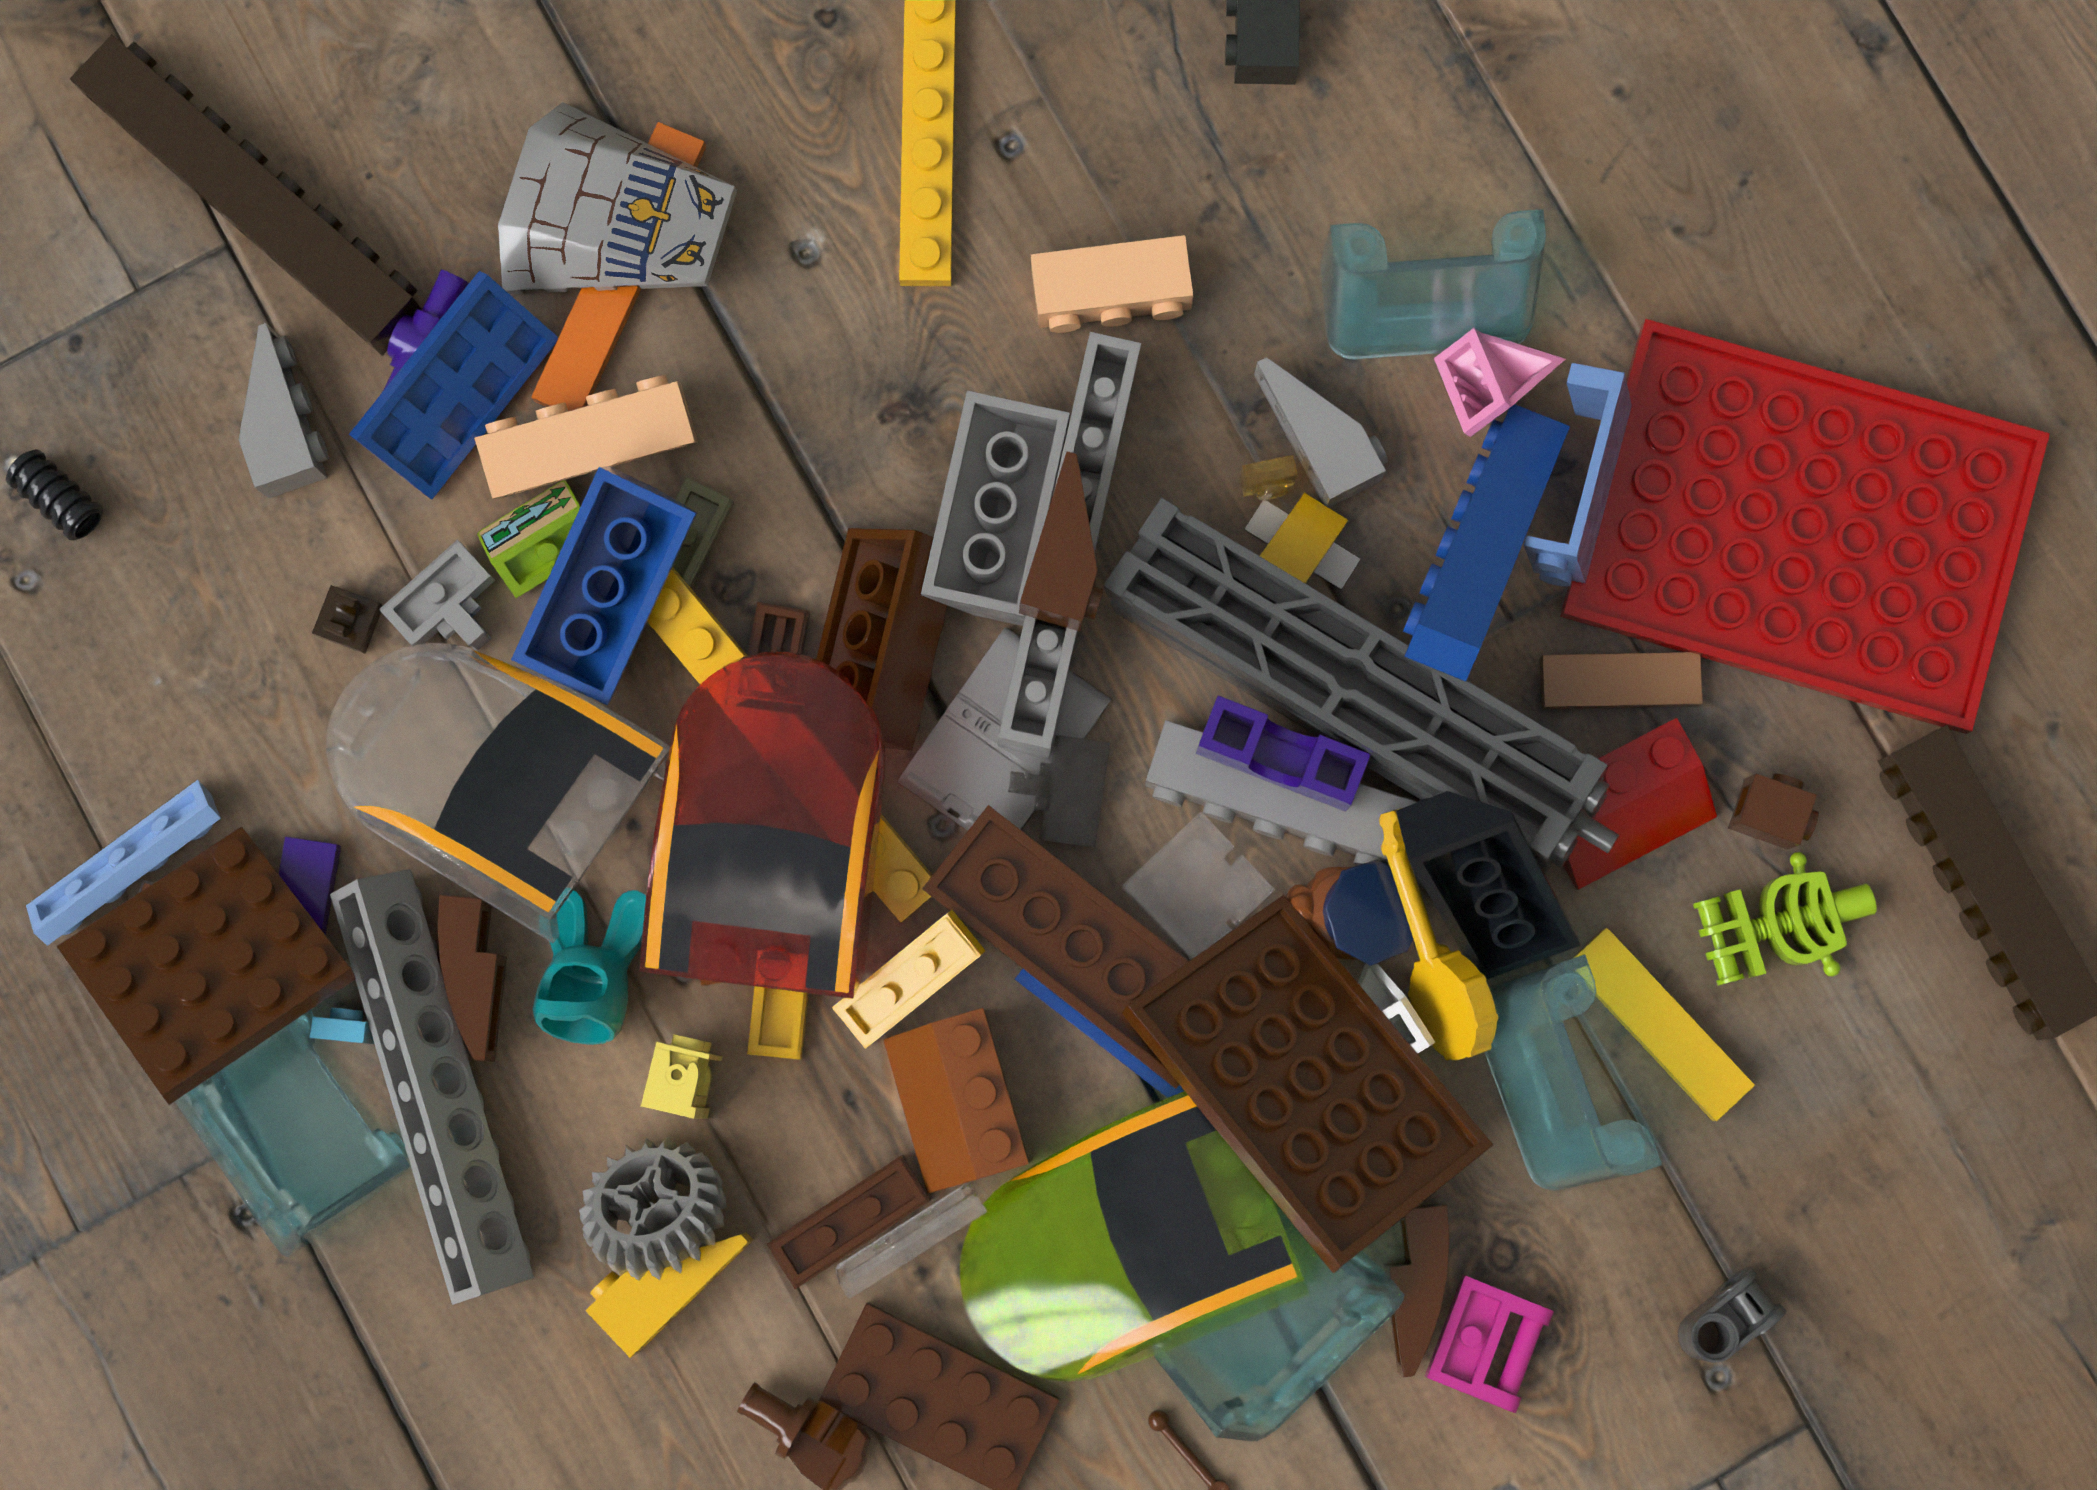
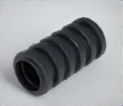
[6,449,103,541]

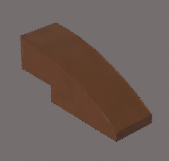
[438,895,507,1062]
[1384,1203,1450,1377]

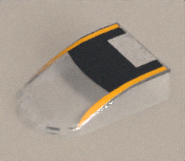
[326,643,671,943]

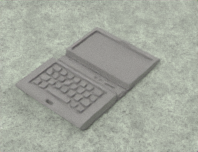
[898,627,1112,830]

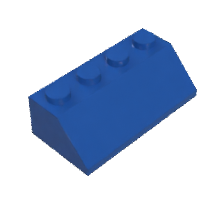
[511,466,697,705]

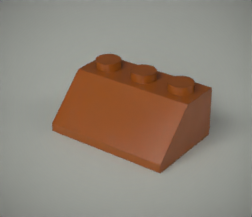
[883,1008,1030,1194]

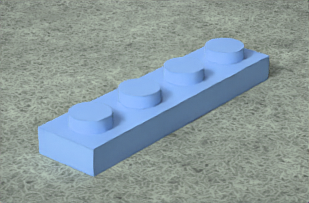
[26,780,221,946]

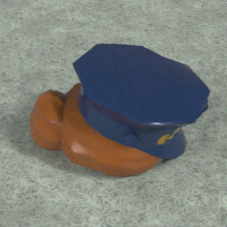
[1286,859,1413,966]

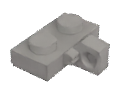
[379,539,495,651]

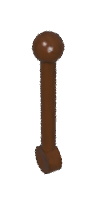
[1148,1410,1230,1490]

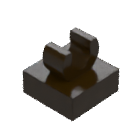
[312,585,383,654]

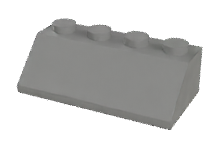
[921,391,1070,626]

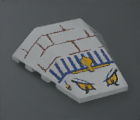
[498,102,737,294]

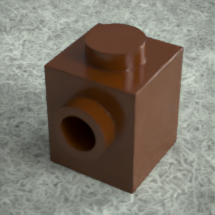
[1728,773,1819,850]

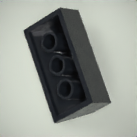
[1396,791,1581,980]

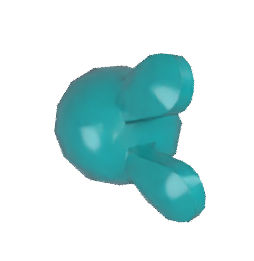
[533,888,651,1045]

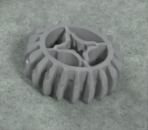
[579,1137,727,1281]

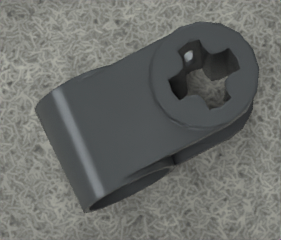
[1678,1266,1786,1363]

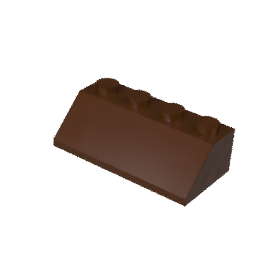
[801,528,947,751]

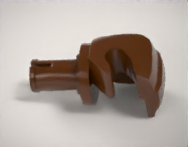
[737,1382,871,1490]

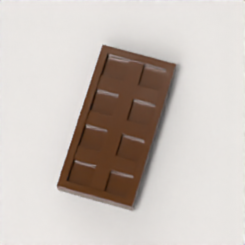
[819,1302,1060,1490]

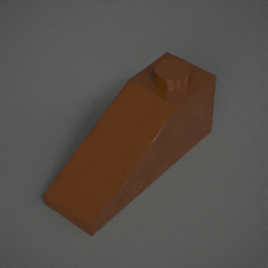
[1019,451,1104,632]

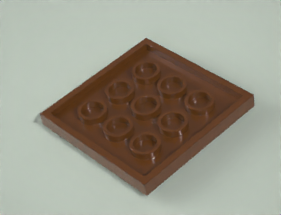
[57,827,356,1105]

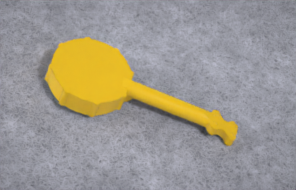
[1379,808,1499,1061]

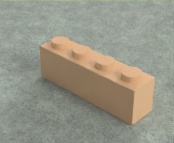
[474,375,698,499]

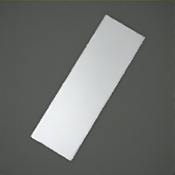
[1245,499,1360,589]

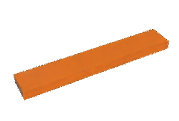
[531,122,706,411]

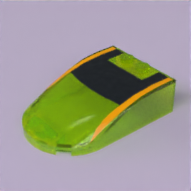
[960,1091,1310,1381]

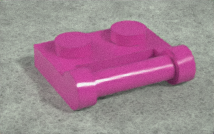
[1425,1275,1554,1413]

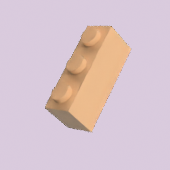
[1030,235,1193,333]

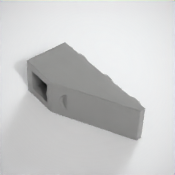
[239,323,329,498]

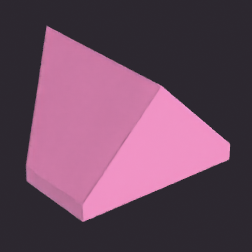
[1434,328,1566,437]

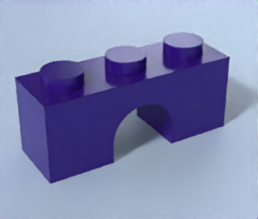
[1196,696,1371,812]

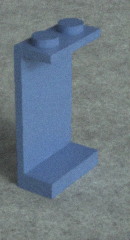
[1524,363,1632,587]

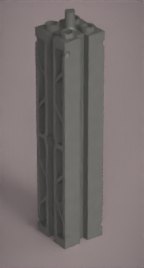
[1103,498,1619,875]

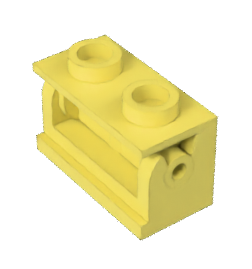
[641,1034,723,1119]

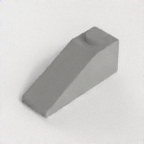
[1254,357,1388,508]

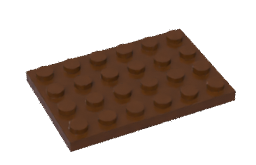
[1122,894,1493,1274]

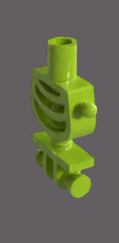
[1693,852,1877,986]

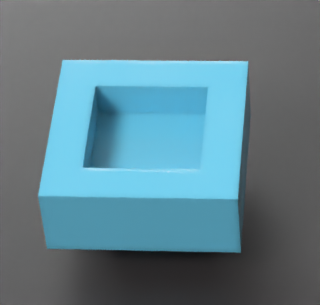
[310,1008,374,1044]

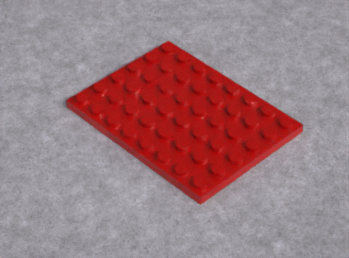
[1560,319,2050,734]

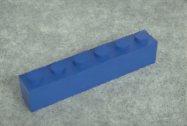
[1403,404,1570,681]

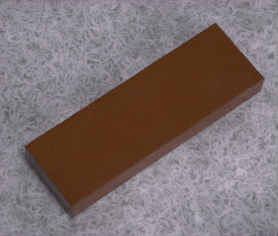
[767,1155,931,1289]

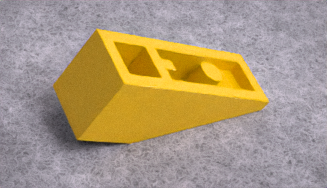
[585,1232,754,1358]

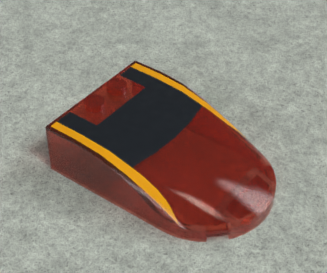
[639,652,886,999]

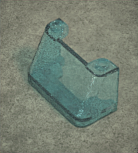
[1320,209,1546,360]
[1485,954,1662,1191]
[175,1010,410,1257]
[1143,1196,1405,1442]

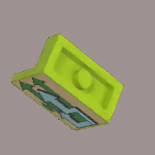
[477,480,581,598]

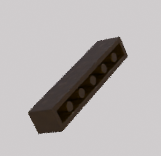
[1878,725,2097,1040]

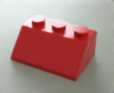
[1563,718,1717,890]

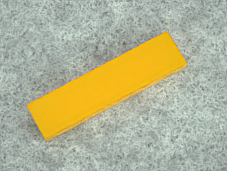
[1566,927,1755,1121]

